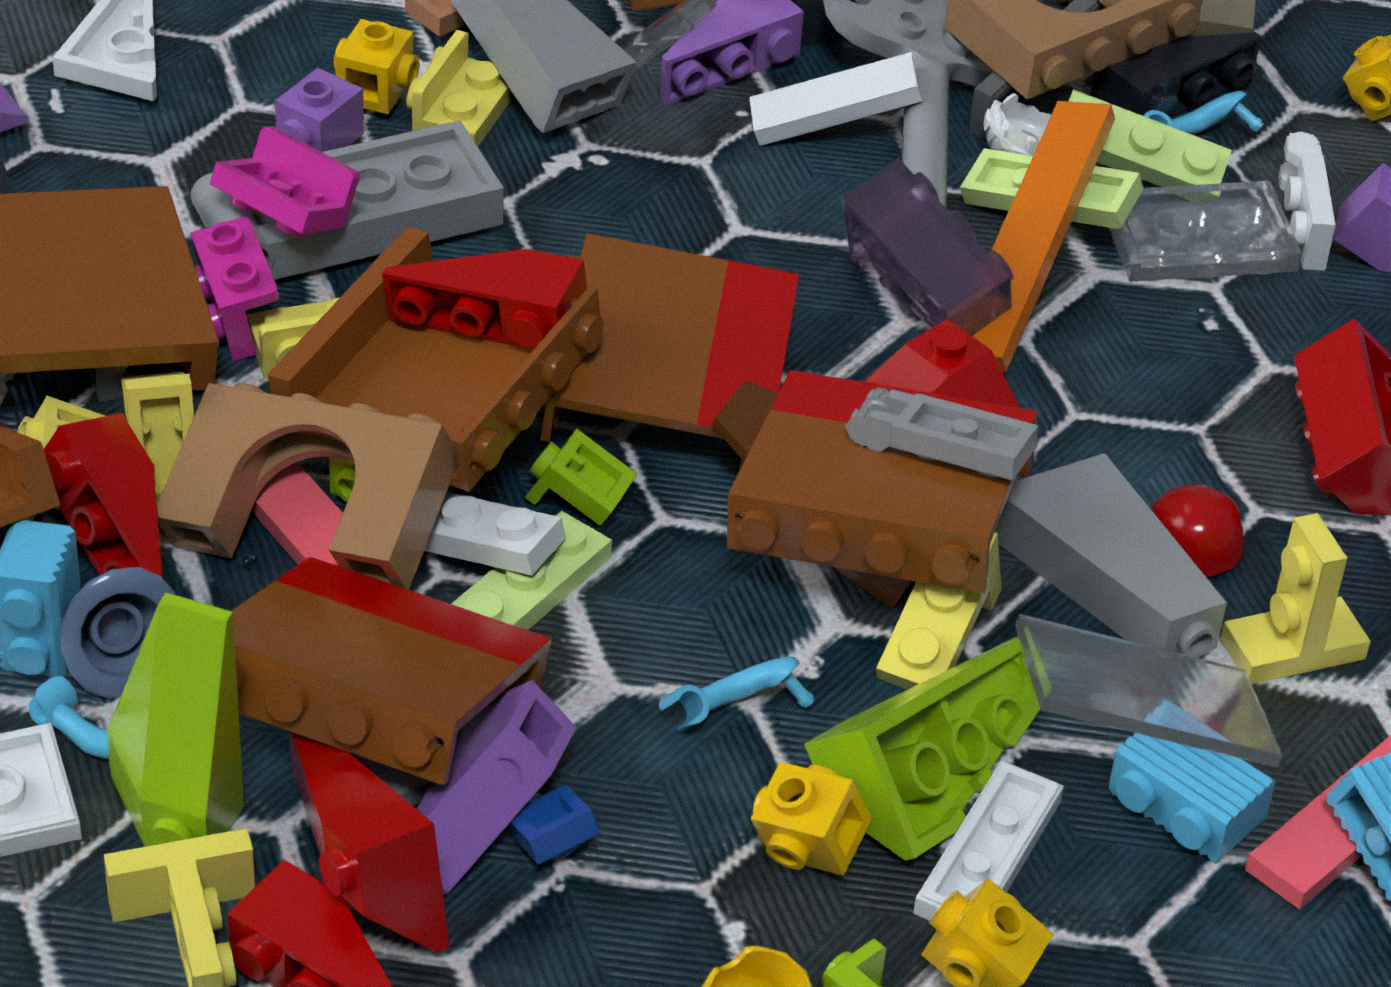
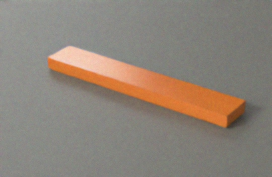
[958,101,1115,372]

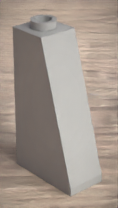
[450,0,637,133]
[995,453,1227,667]

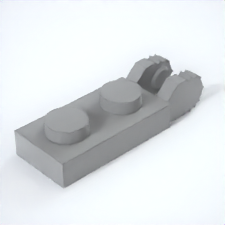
[845,387,1039,480]

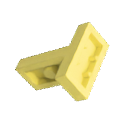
[121,371,194,503]
[1220,513,1370,685]
[876,532,1002,690]
[104,828,255,987]

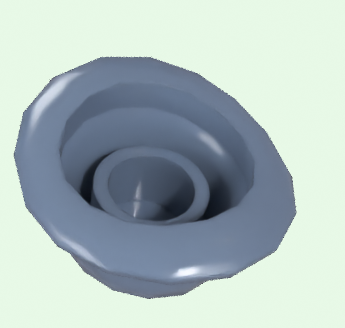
[61,567,176,699]

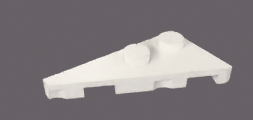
[53,0,157,101]

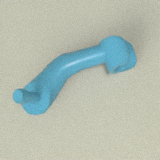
[1144,91,1264,135]
[659,656,814,732]
[29,676,109,759]

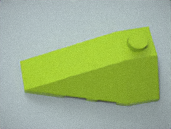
[107,592,244,847]
[804,635,1049,860]

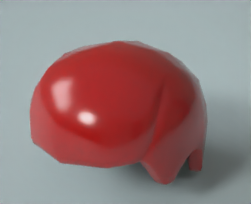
[1150,484,1244,577]

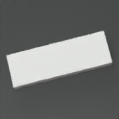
[749,52,922,146]
[913,760,1064,921]

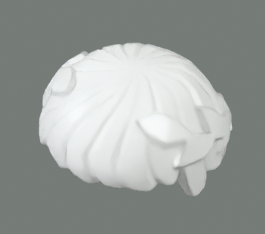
[983,93,1051,156]

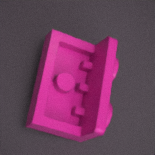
[210,126,360,238]
[190,217,279,361]

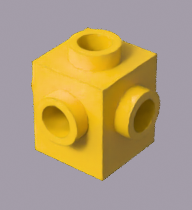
[334,19,420,114]
[1343,34,1391,122]
[750,762,872,876]
[921,878,1054,987]

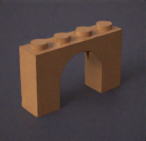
[944,0,1203,99]
[157,383,457,590]

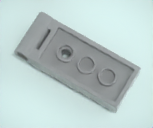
[191,120,504,280]

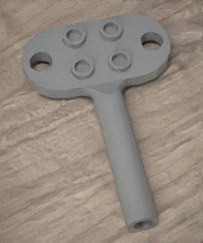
[823,0,994,230]

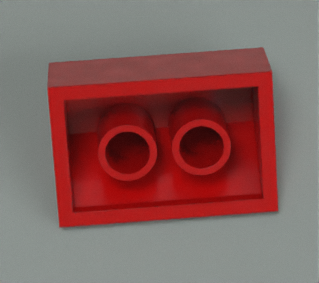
[1294,318,1391,515]

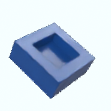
[508,784,600,864]

